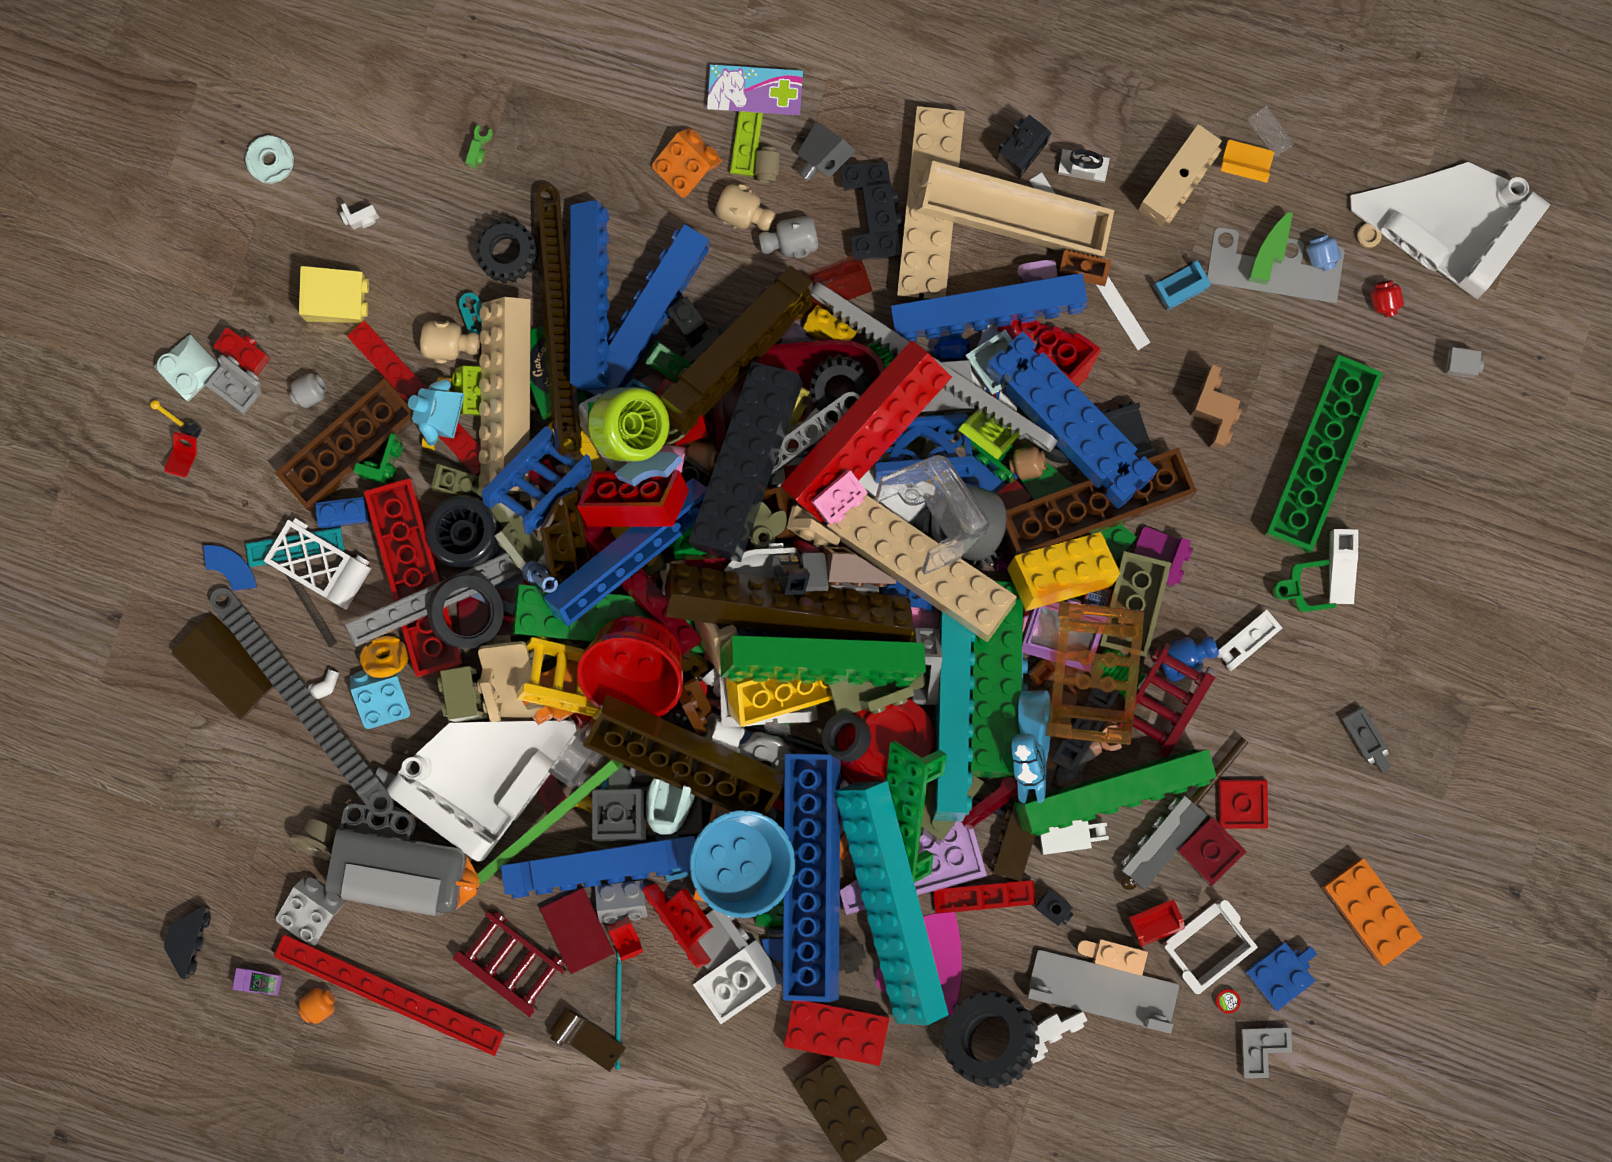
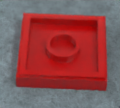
[1218,780,1268,829]

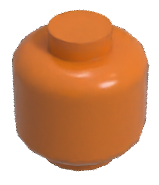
[298,988,335,1024]

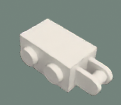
[1039,820,1109,855]

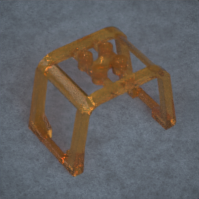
[1046,602,1144,745]

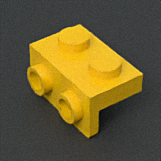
[803,305,857,341]

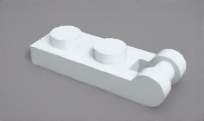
[1217,610,1282,672]

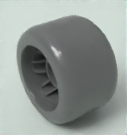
[931,483,1007,561]

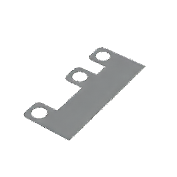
[1207,227,1345,303]

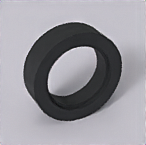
[427,575,504,649]

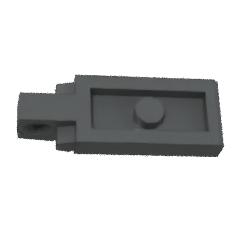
[1341,706,1391,773]

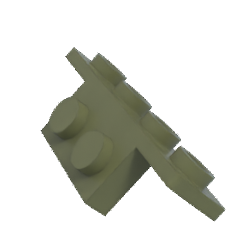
[491,503,547,571]

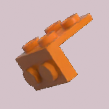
[652,127,723,198]

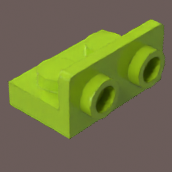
[452,366,481,416]

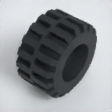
[475,219,537,283]
[810,354,870,419]

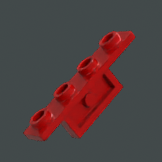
[642,883,714,968]

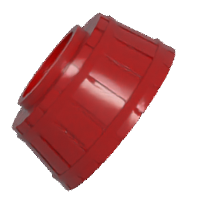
[577,616,683,717]
[837,698,935,785]

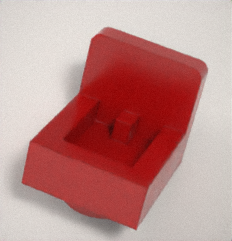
[607,917,643,961]

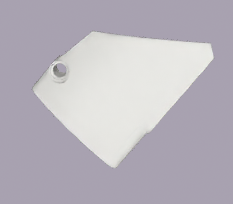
[1350,162,1550,300]

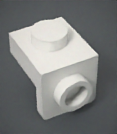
[339,203,380,229]

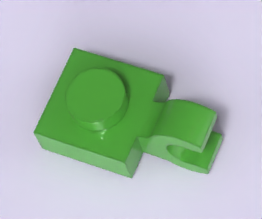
[465,125,493,170]

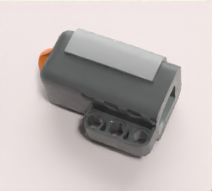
[326,804,480,916]

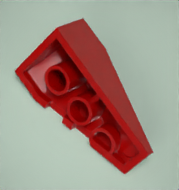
[997,320,1101,387]

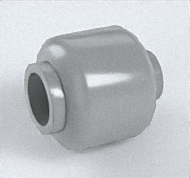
[289,373,327,408]

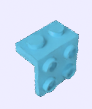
[350,671,410,729]

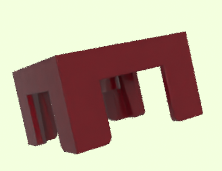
[1177,817,1247,886]

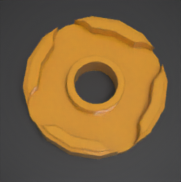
[360,636,409,678]

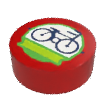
[1215,989,1241,1014]

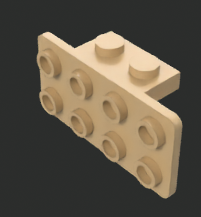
[477,641,543,722]

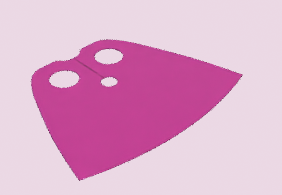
[876,912,962,1016]

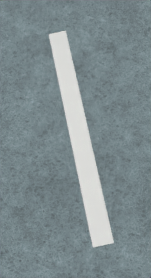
[1029,173,1150,350]

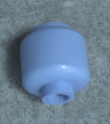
[1306,234,1341,271]

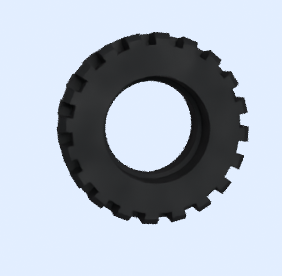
[941,990,1040,1088]

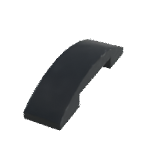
[1051,680,1120,773]

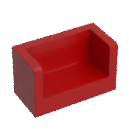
[1129,899,1185,948]

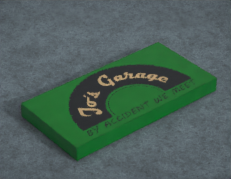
[530,325,587,420]

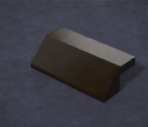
[172,614,274,720]

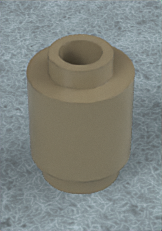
[755,147,780,183]

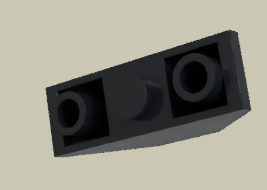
[164,907,212,979]

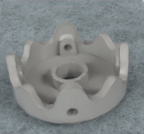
[738,732,792,790]

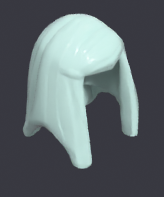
[646,778,695,835]

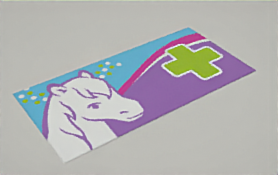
[707,65,803,115]

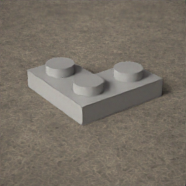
[1241,1027,1292,1079]

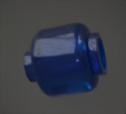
[934,334,971,362]

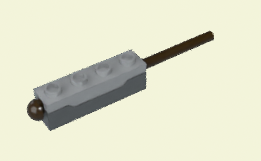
[1120,737,1249,890]

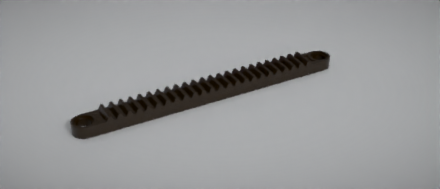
[533,183,582,458]

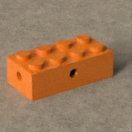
[1321,858,1423,966]

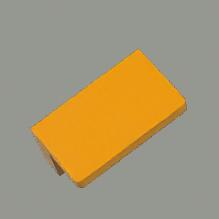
[1221,139,1274,183]

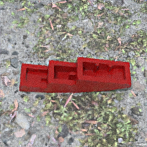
[933,880,1036,914]

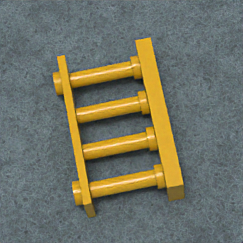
[517,636,598,717]

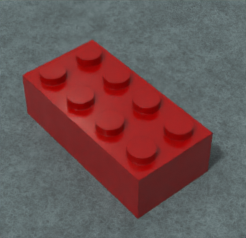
[577,470,689,527]
[784,1001,889,1066]

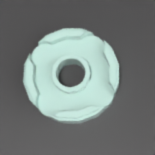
[245,135,294,184]

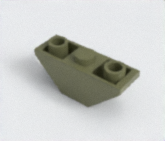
[431,464,483,502]

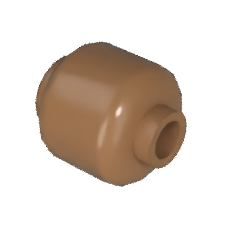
[1010,446,1047,480]

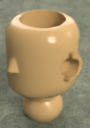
[715,184,776,231]
[420,321,480,363]

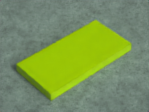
[959,409,1019,460]

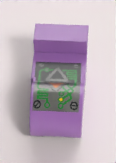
[233,967,282,995]

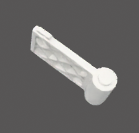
[264,518,371,610]

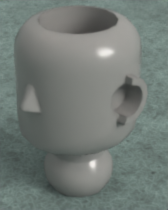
[759,216,818,258]

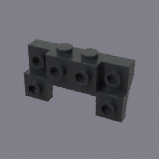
[840,161,902,261]

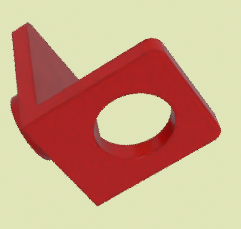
[164,431,198,478]

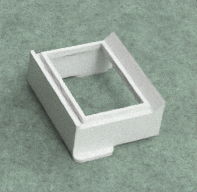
[1161,900,1258,994]

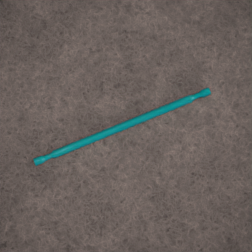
[615,952,622,1070]

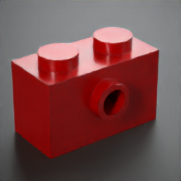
[213,327,271,377]

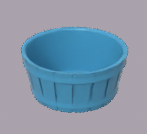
[689,811,795,918]

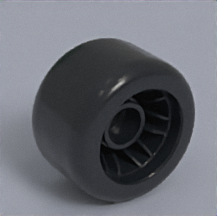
[426,495,502,571]

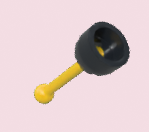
[150,400,202,438]

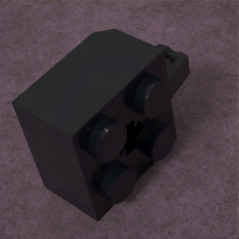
[997,115,1052,179]

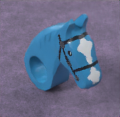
[1012,690,1052,803]

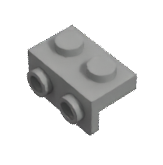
[595,880,648,924]

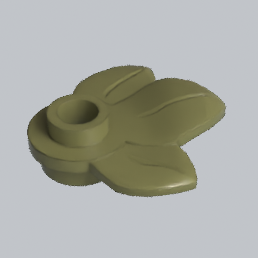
[749,502,787,549]

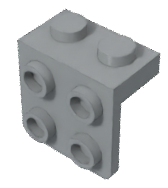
[205,355,262,415]
[276,874,346,946]
[698,910,750,971]

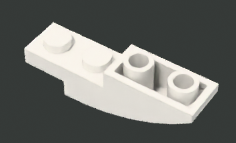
[1031,1011,1088,1064]

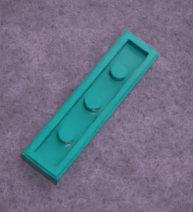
[246,528,345,568]

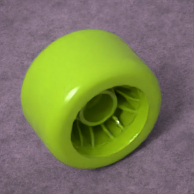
[588,387,669,462]

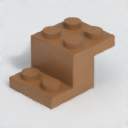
[1190,365,1242,451]

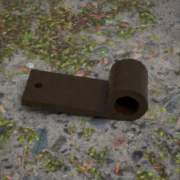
[549,1007,626,1072]

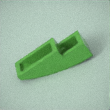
[1248,212,1293,285]

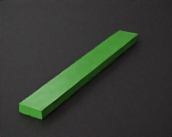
[477,760,623,886]

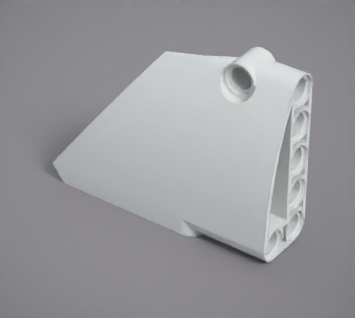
[386,720,578,862]

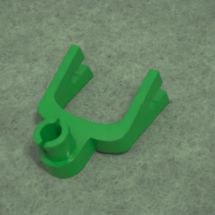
[1271,560,1336,613]

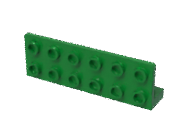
[886,741,947,883]

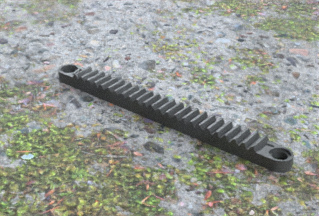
[210,588,394,817]

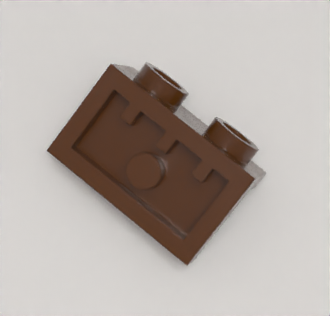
[679,678,713,737]

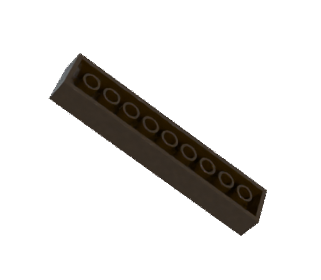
[665,563,914,642]

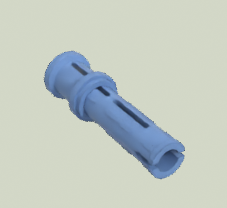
[522,561,558,593]

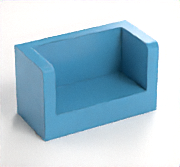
[1153,260,1211,311]

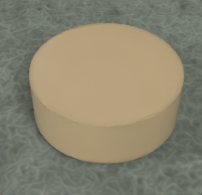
[1357,223,1382,248]

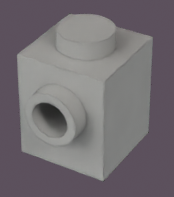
[1445,347,1484,378]

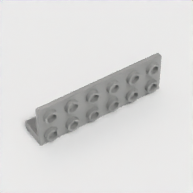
[1026,950,1179,1034]

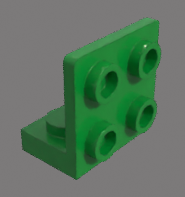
[354,433,404,485]

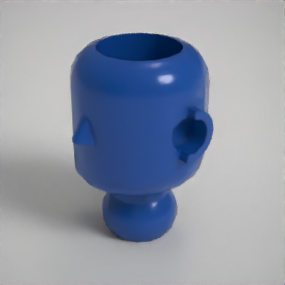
[1161,636,1220,682]

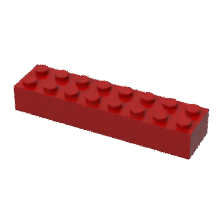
[780,340,952,522]
[364,478,466,678]

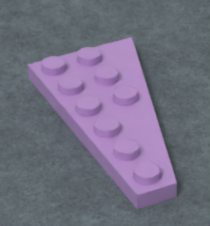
[840,822,987,915]

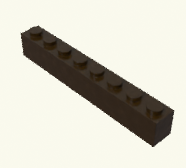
[990,687,1078,881]

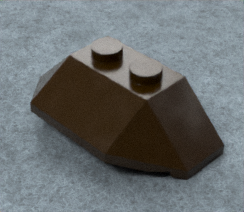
[540,490,590,583]

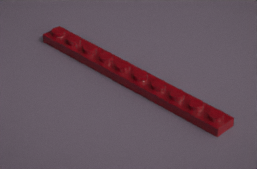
[527,459,702,656]

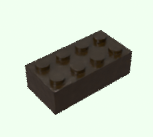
[793,1056,888,1162]

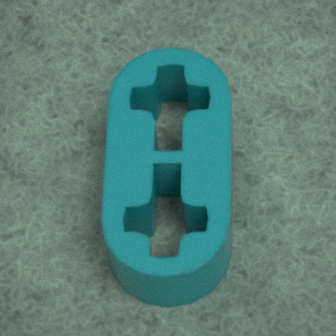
[459,293,482,335]

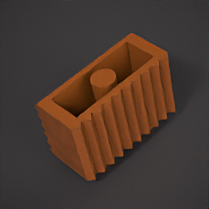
[1058,249,1111,286]

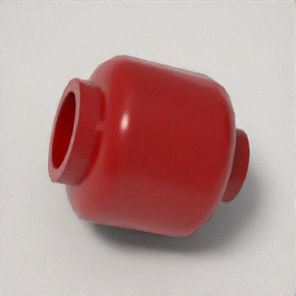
[1370,280,1404,317]

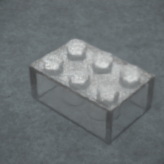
[548,731,605,789]

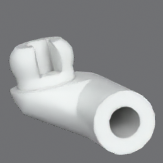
[307,669,339,699]

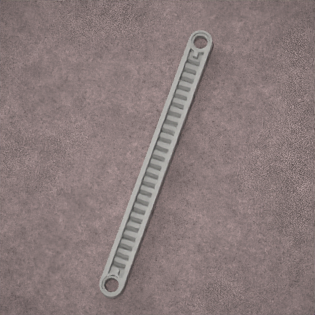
[810,282,1057,452]

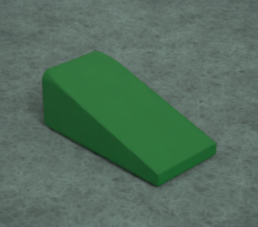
[645,340,692,383]

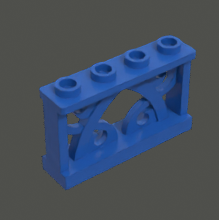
[874,413,974,483]

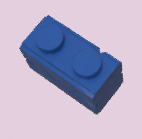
[316,497,370,529]

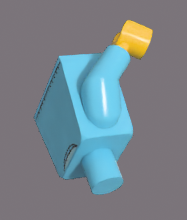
[408,377,464,451]

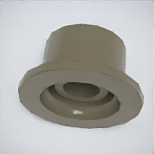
[290,819,336,861]

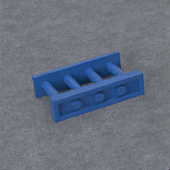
[481,426,592,535]

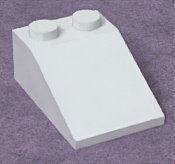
[693,940,783,1024]

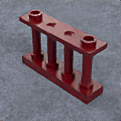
[1116,642,1217,758]
[452,911,567,1018]

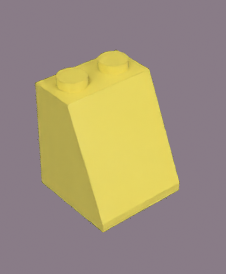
[299,266,369,323]

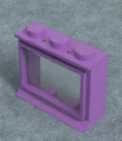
[1022,598,1108,672]

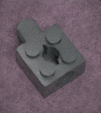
[592,767,646,841]

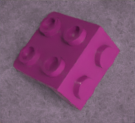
[1133,527,1193,588]

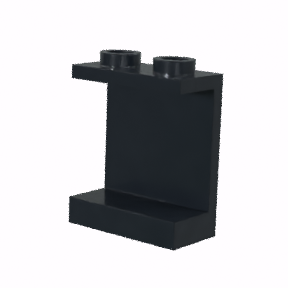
[1100,401,1157,460]

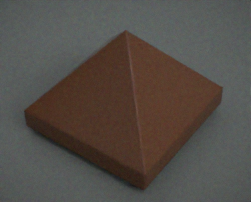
[1028,658,1056,687]

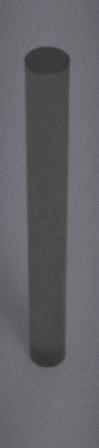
[282,561,338,648]

